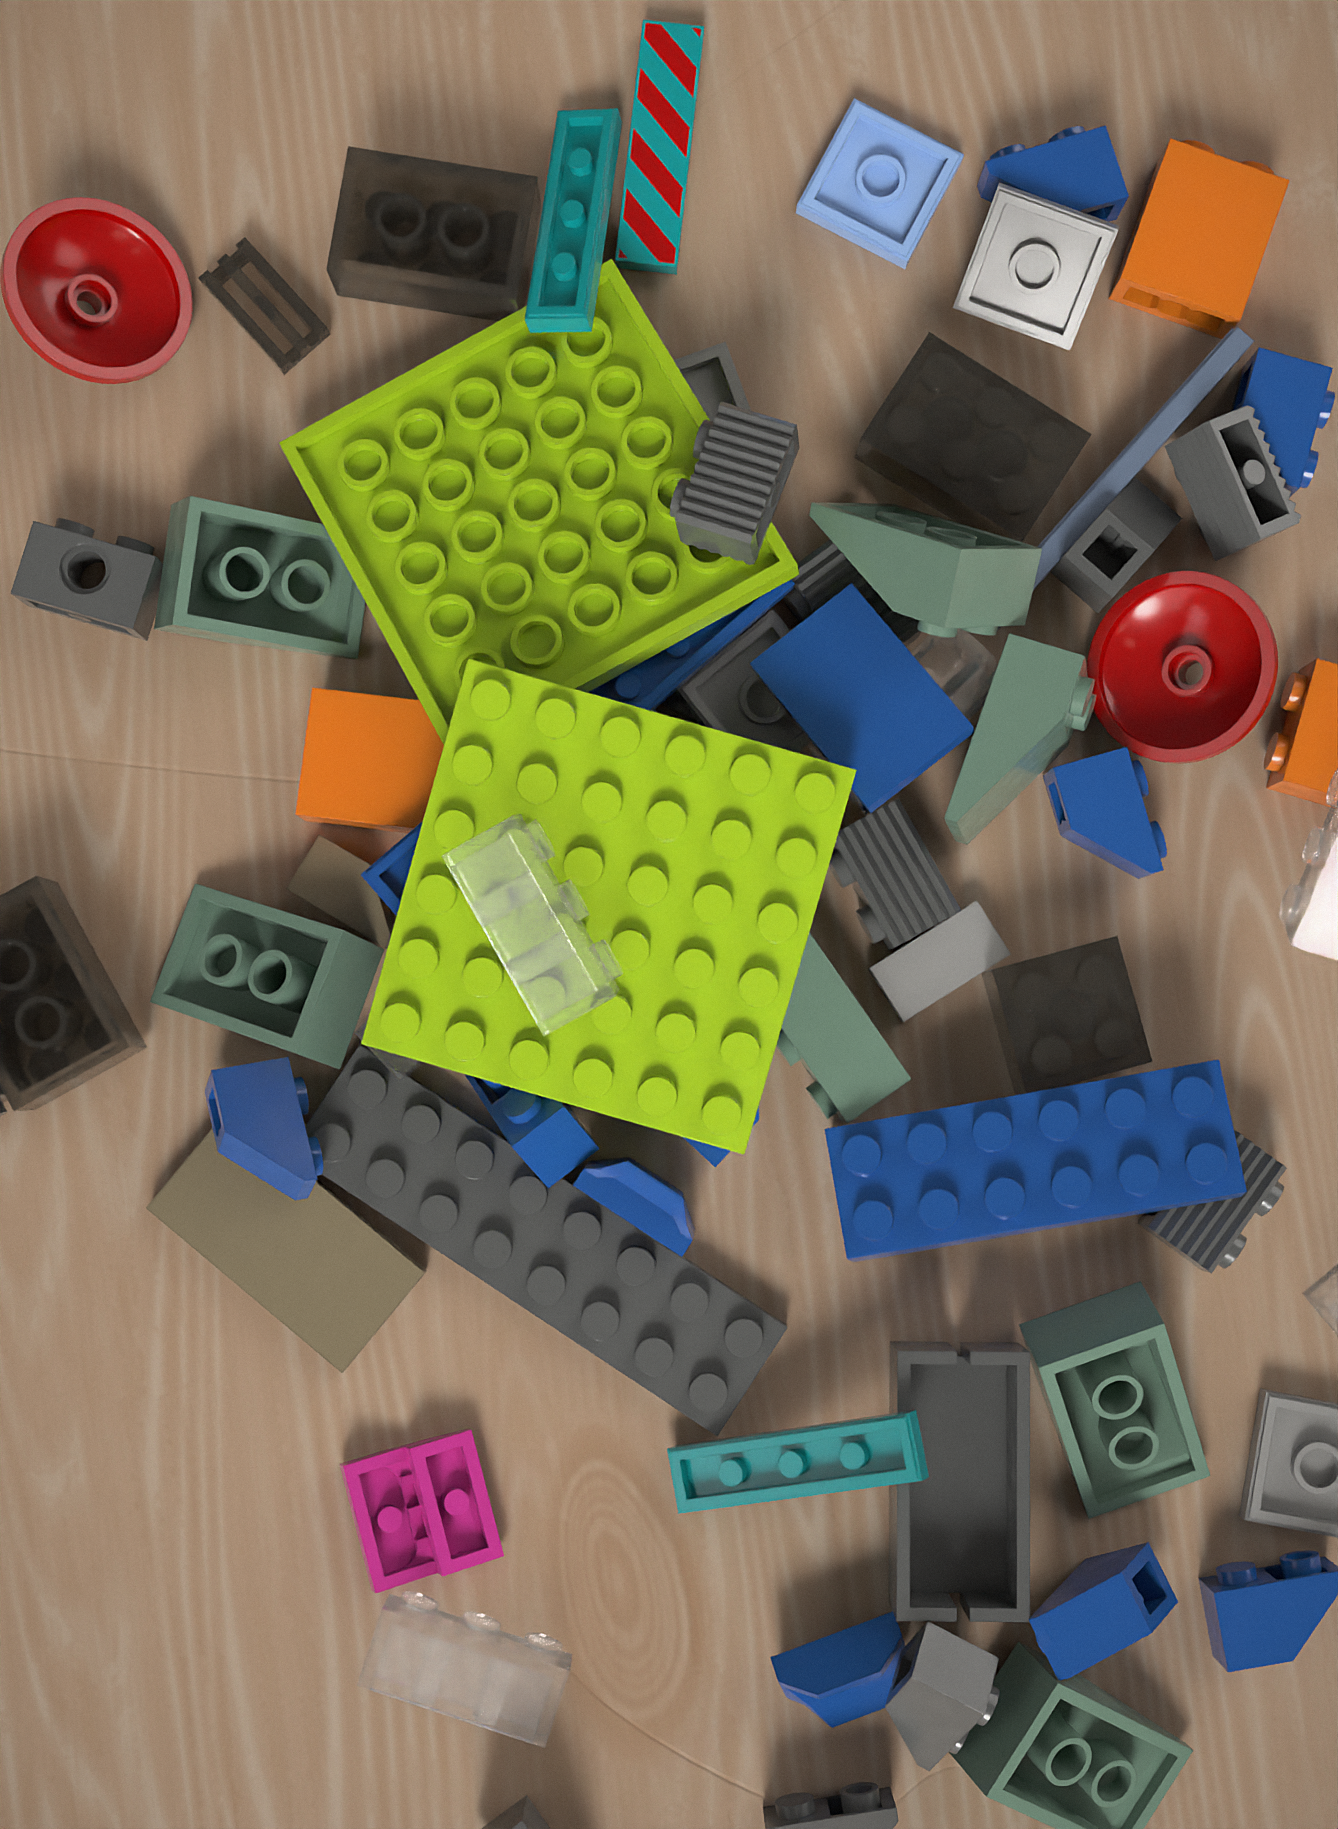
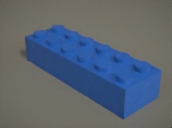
[825,1059,1247,1262]

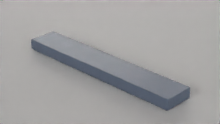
[997,327,1254,631]

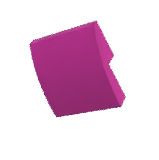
[339,1429,504,1594]

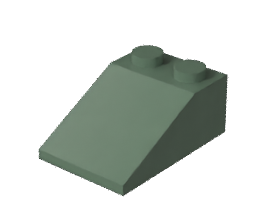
[154,496,365,659]
[809,502,1042,637]
[944,633,1096,845]
[150,883,384,1069]
[1019,1281,1210,1519]
[949,1642,1193,1829]

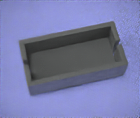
[889,1341,1030,1622]

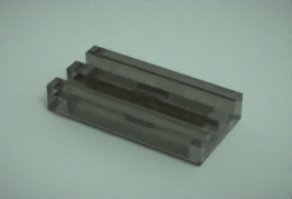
[198,237,331,375]

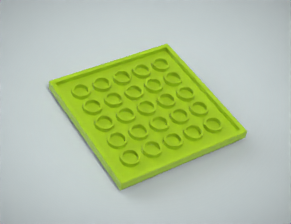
[279,259,799,745]
[361,658,857,1155]

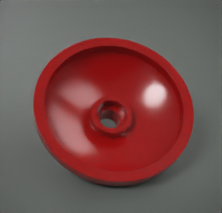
[0,197,192,384]
[1087,571,1278,764]

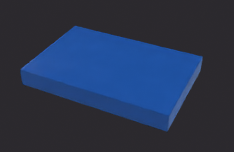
[750,583,974,814]

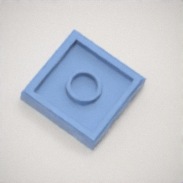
[796,98,964,269]

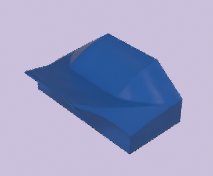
[573,1157,695,1257]
[770,1611,906,1728]

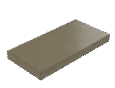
[146,1128,427,1373]

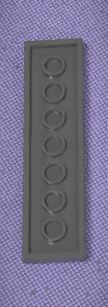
[305,1045,788,1437]

